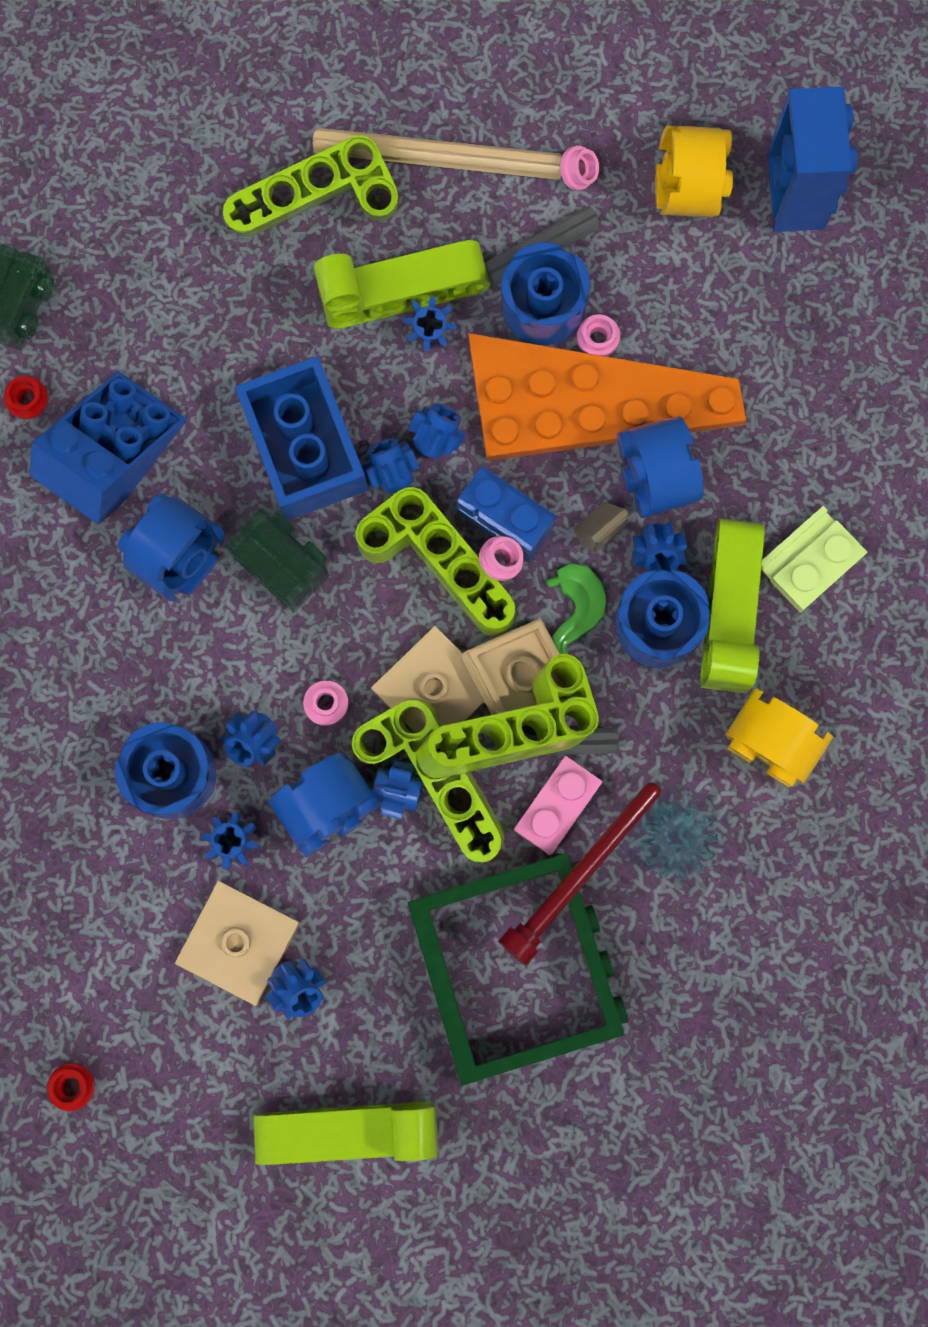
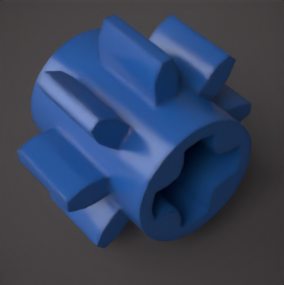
[402,296,457,351]
[408,403,466,459]
[361,438,420,493]
[632,522,687,572]
[221,710,281,768]
[373,759,424,820]
[201,813,261,871]
[266,958,326,1020]

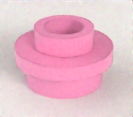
[560,146,599,190]
[577,314,620,356]
[479,536,523,581]
[303,681,349,726]

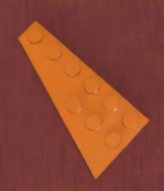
[468,333,746,461]

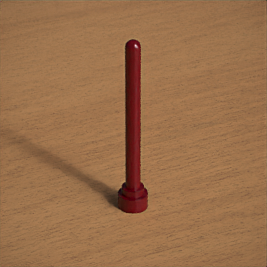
[498,782,661,966]

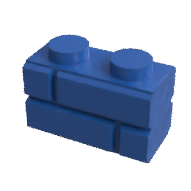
[457,466,556,562]

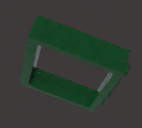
[407,853,629,1086]

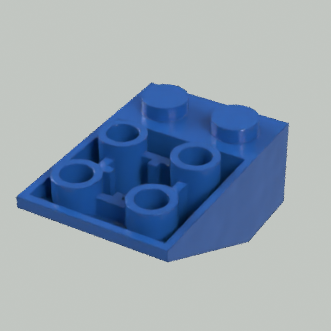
[29,371,187,525]

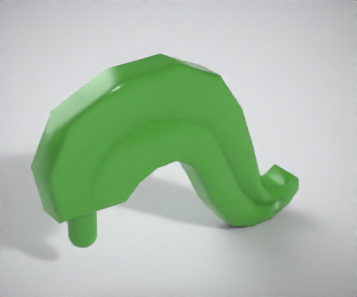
[546,563,607,654]

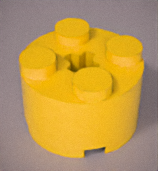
[655,125,733,218]
[725,689,834,787]

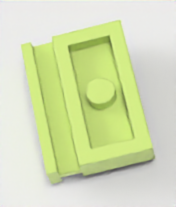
[761,506,867,613]

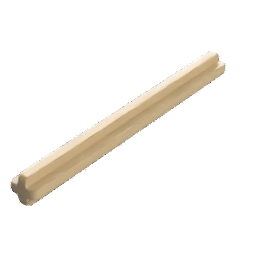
[313,128,563,180]

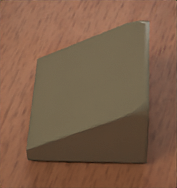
[573,503,629,553]

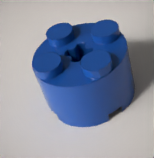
[501,242,590,345]
[616,416,704,518]
[118,493,225,601]
[614,570,710,669]
[115,722,216,819]
[268,752,380,857]

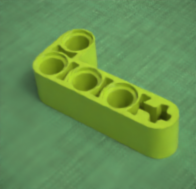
[223,135,398,237]
[313,240,491,329]
[355,487,515,637]
[700,518,765,693]
[417,654,599,778]
[352,699,505,863]
[253,1102,439,1165]

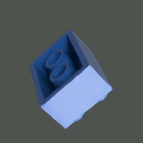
[767,86,857,232]
[234,356,369,521]

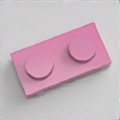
[513,756,603,857]

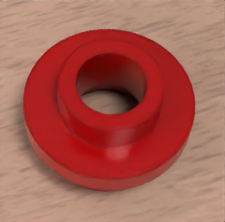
[4,376,49,420]
[47,1063,95,1111]

